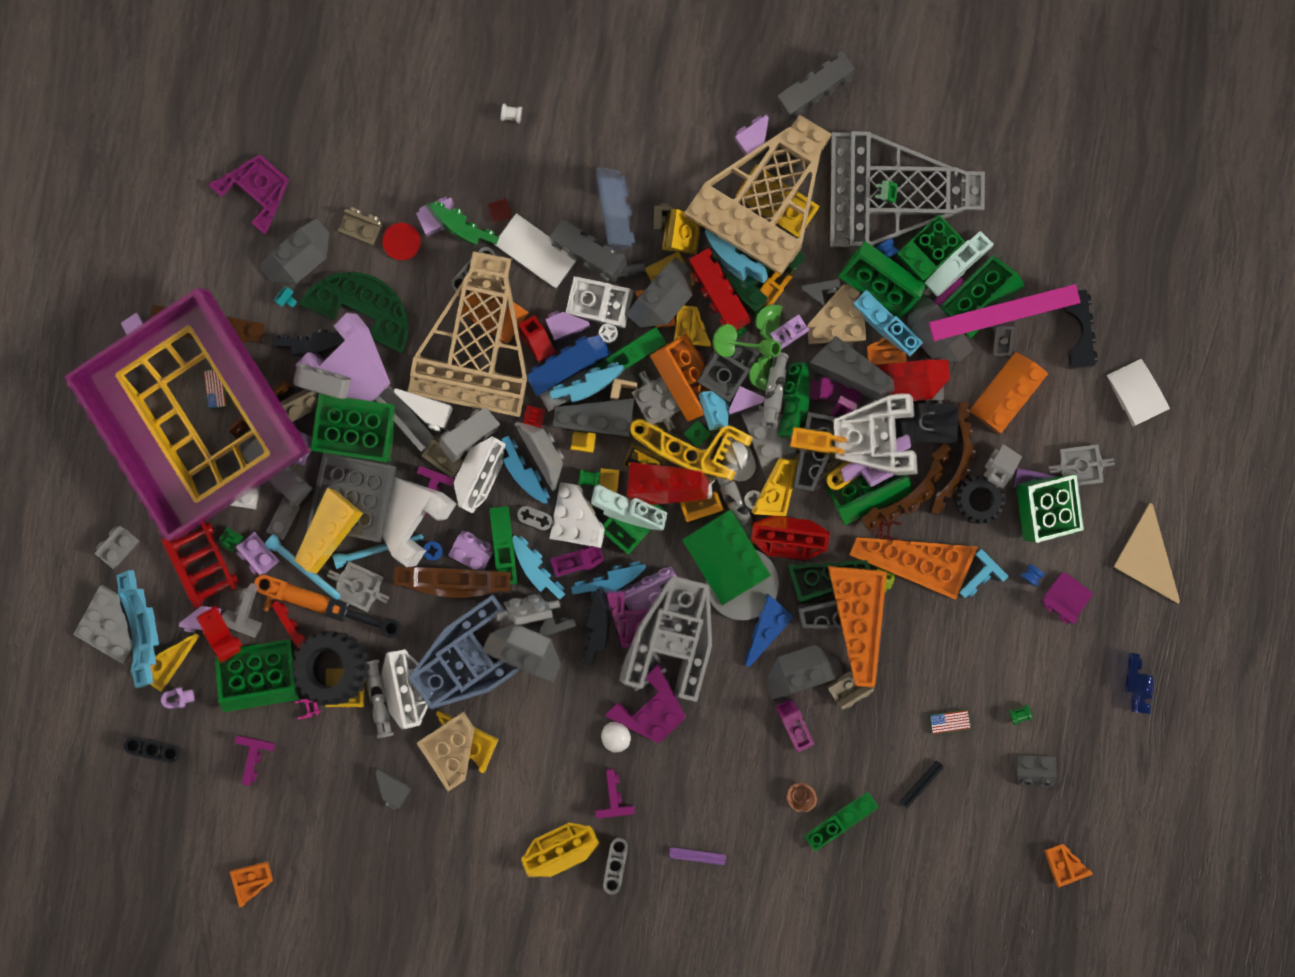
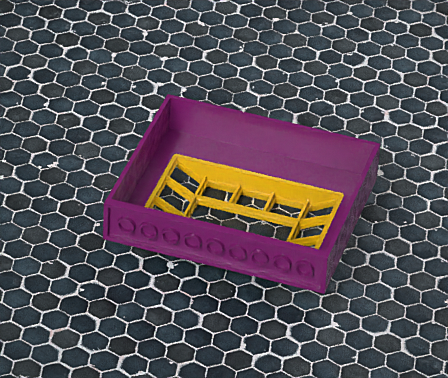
[65,288,311,541]

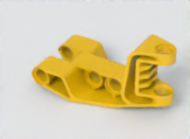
[631,420,753,481]

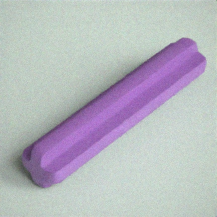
[669,847,726,865]

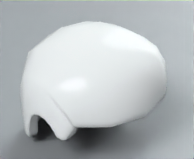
[601,722,631,753]

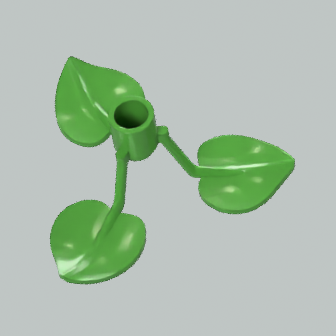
[713,305,783,392]

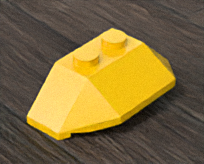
[521,823,598,877]

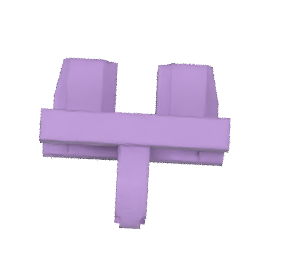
[770,314,809,349]
[161,688,194,709]

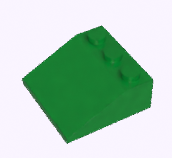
[1016,474,1084,543]

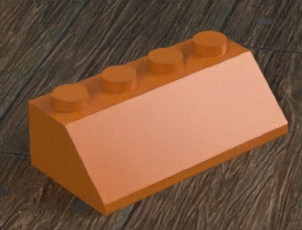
[650,333,711,422]
[970,352,1049,435]

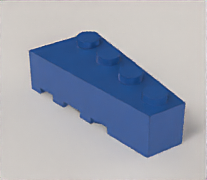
[527,335,612,396]

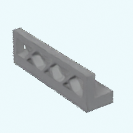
[375,386,434,453]

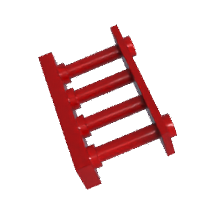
[161,521,239,609]

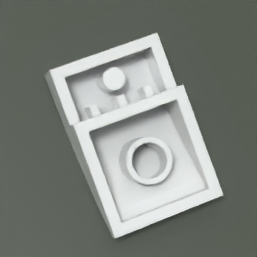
[565,276,634,328]
[1107,359,1170,426]

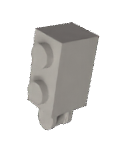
[983,444,1022,488]

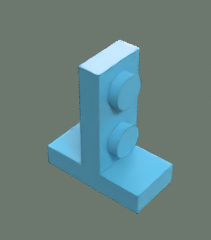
[959,549,1009,598]

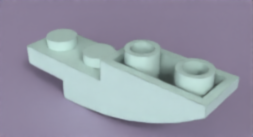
[924,231,994,297]
[591,485,667,531]

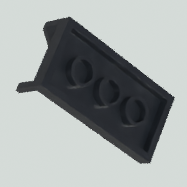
[895,403,959,443]

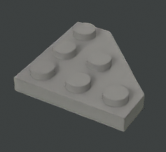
[73,585,133,664]

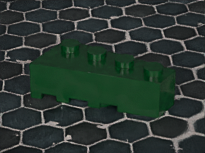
[788,560,870,605]

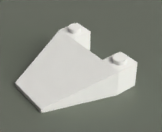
[834,394,917,475]
[382,477,457,567]

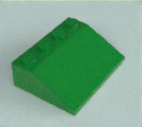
[311,394,395,462]
[682,510,772,606]
[215,639,299,713]

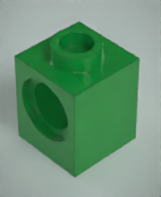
[684,421,711,448]

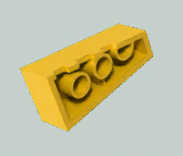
[294,488,363,574]

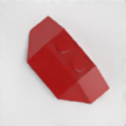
[877,359,950,401]
[751,516,830,560]

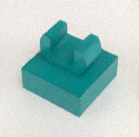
[273,286,297,308]

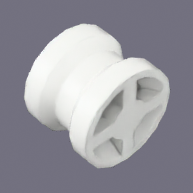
[599,323,618,344]
[744,490,760,510]

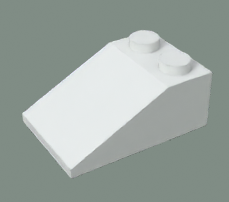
[394,388,453,432]

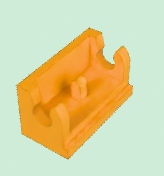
[680,491,723,523]

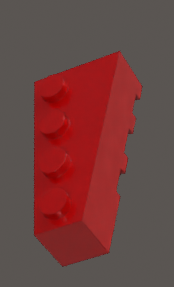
[689,248,750,330]
[627,462,709,505]

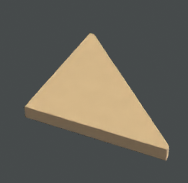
[1113,503,1180,604]

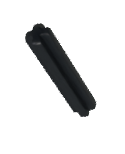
[900,761,944,808]

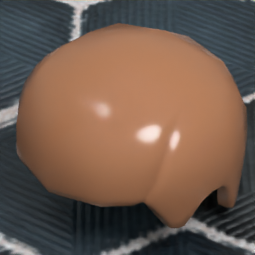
[786,783,817,812]

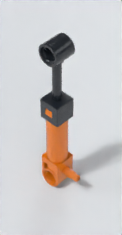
[254,575,402,638]

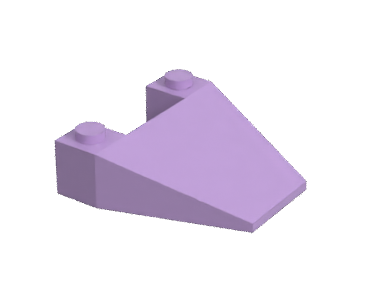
[295,313,390,401]

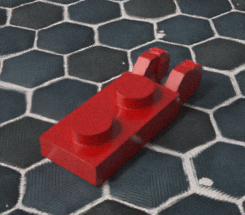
[272,600,306,648]

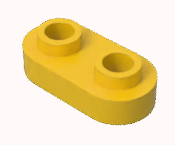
[825,461,858,490]

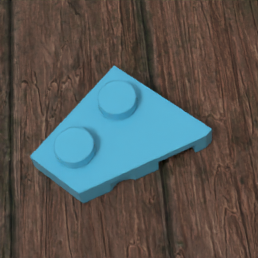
[698,391,729,430]

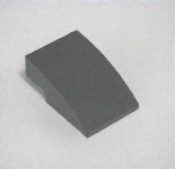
[697,338,760,402]

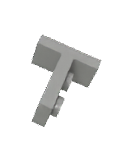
[222,583,262,638]

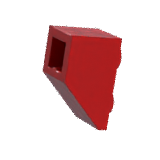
[518,315,556,363]

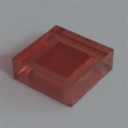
[488,198,512,222]

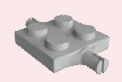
[631,371,681,432]
[1048,444,1115,486]
[327,561,390,612]
[495,594,560,625]

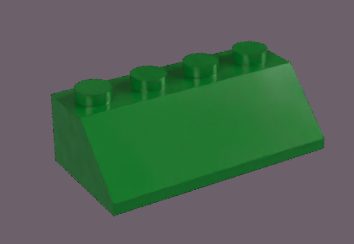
[838,241,926,319]
[940,255,1025,339]
[825,474,913,525]

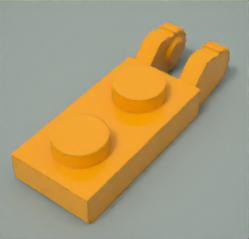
[755,272,792,316]
[790,428,847,454]

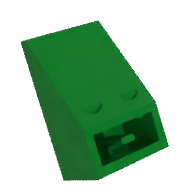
[895,214,965,282]
[603,497,666,555]

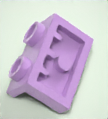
[235,532,280,576]

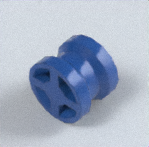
[876,238,899,258]
[423,541,443,561]
[1021,564,1045,587]

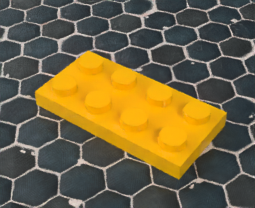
[735,164,820,238]

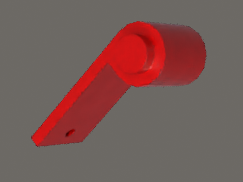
[196,605,242,663]

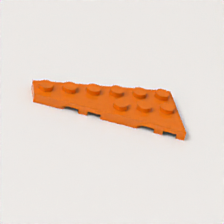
[849,537,978,600]
[828,566,887,687]

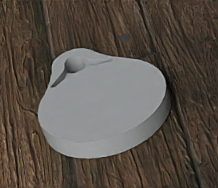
[706,550,779,620]

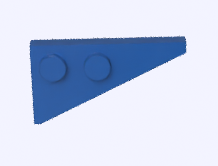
[744,593,794,667]

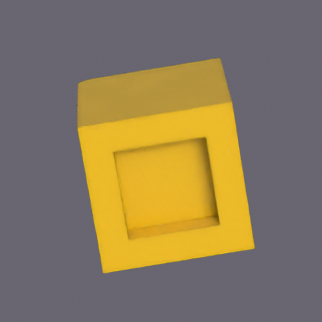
[570,432,596,453]

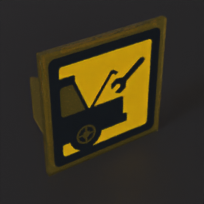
[623,443,666,468]

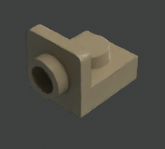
[654,203,674,232]

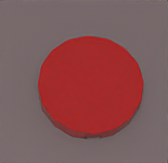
[383,223,421,261]

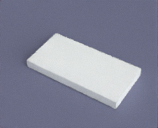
[494,213,576,289]

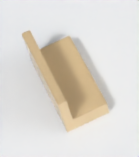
[611,378,637,401]

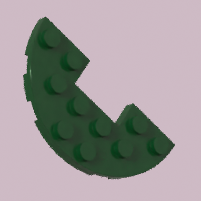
[299,272,409,354]

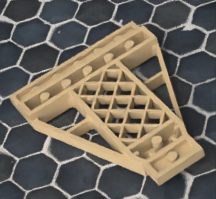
[684,115,832,275]
[408,251,527,417]

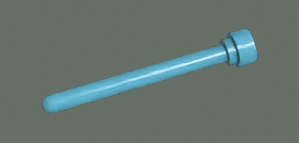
[264,534,340,600]
[332,534,424,569]

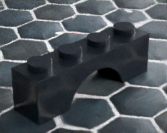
[1063,290,1098,370]

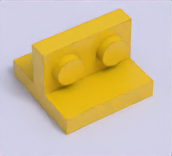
[662,209,701,255]

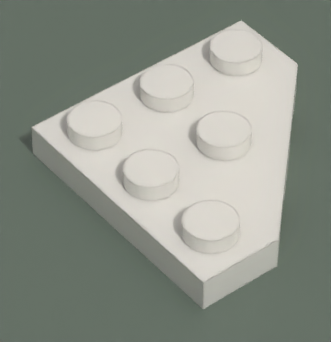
[549,482,605,548]

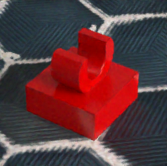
[523,406,546,429]

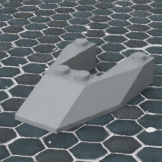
[619,576,712,702]

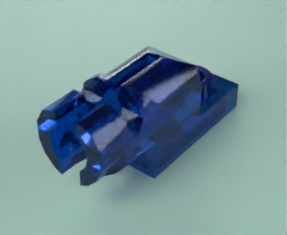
[1125,653,1155,714]

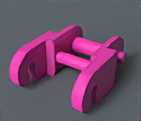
[294,698,321,720]

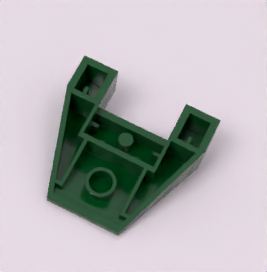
[711,250,806,317]

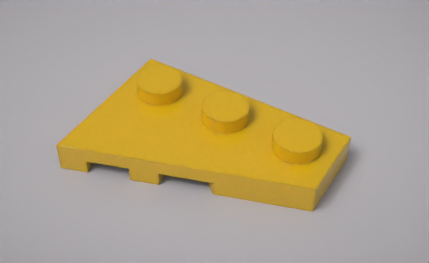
[751,458,799,517]

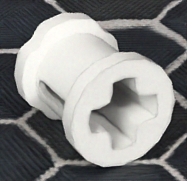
[501,104,522,123]

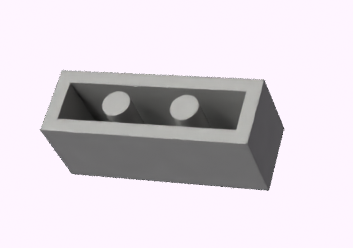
[439,407,500,463]

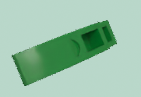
[426,201,499,245]
[591,327,667,370]
[778,362,810,439]
[489,506,517,584]
[804,791,879,852]

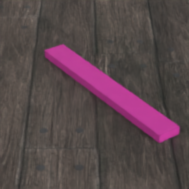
[928,284,1080,341]

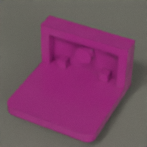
[1040,572,1093,625]

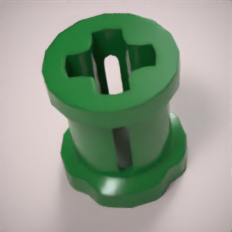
[578,469,600,488]
[1009,704,1033,726]

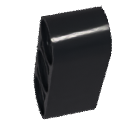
[124,737,182,763]

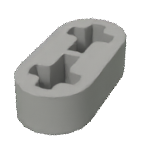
[517,506,553,531]

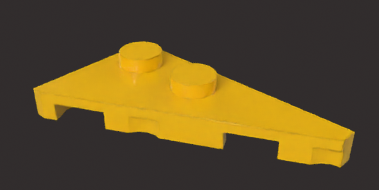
[150,633,200,692]
[436,710,499,773]

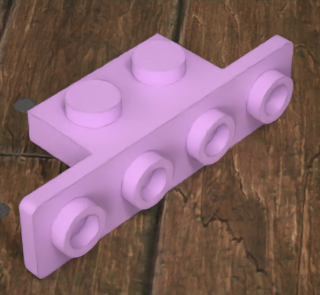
[841,434,911,487]
[608,566,677,610]

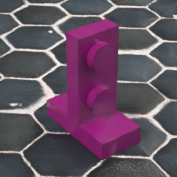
[809,378,843,403]
[830,387,862,418]
[417,466,455,518]
[550,546,604,577]
[775,698,815,753]
[235,735,277,786]
[595,769,635,819]

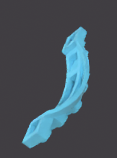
[116,570,159,688]

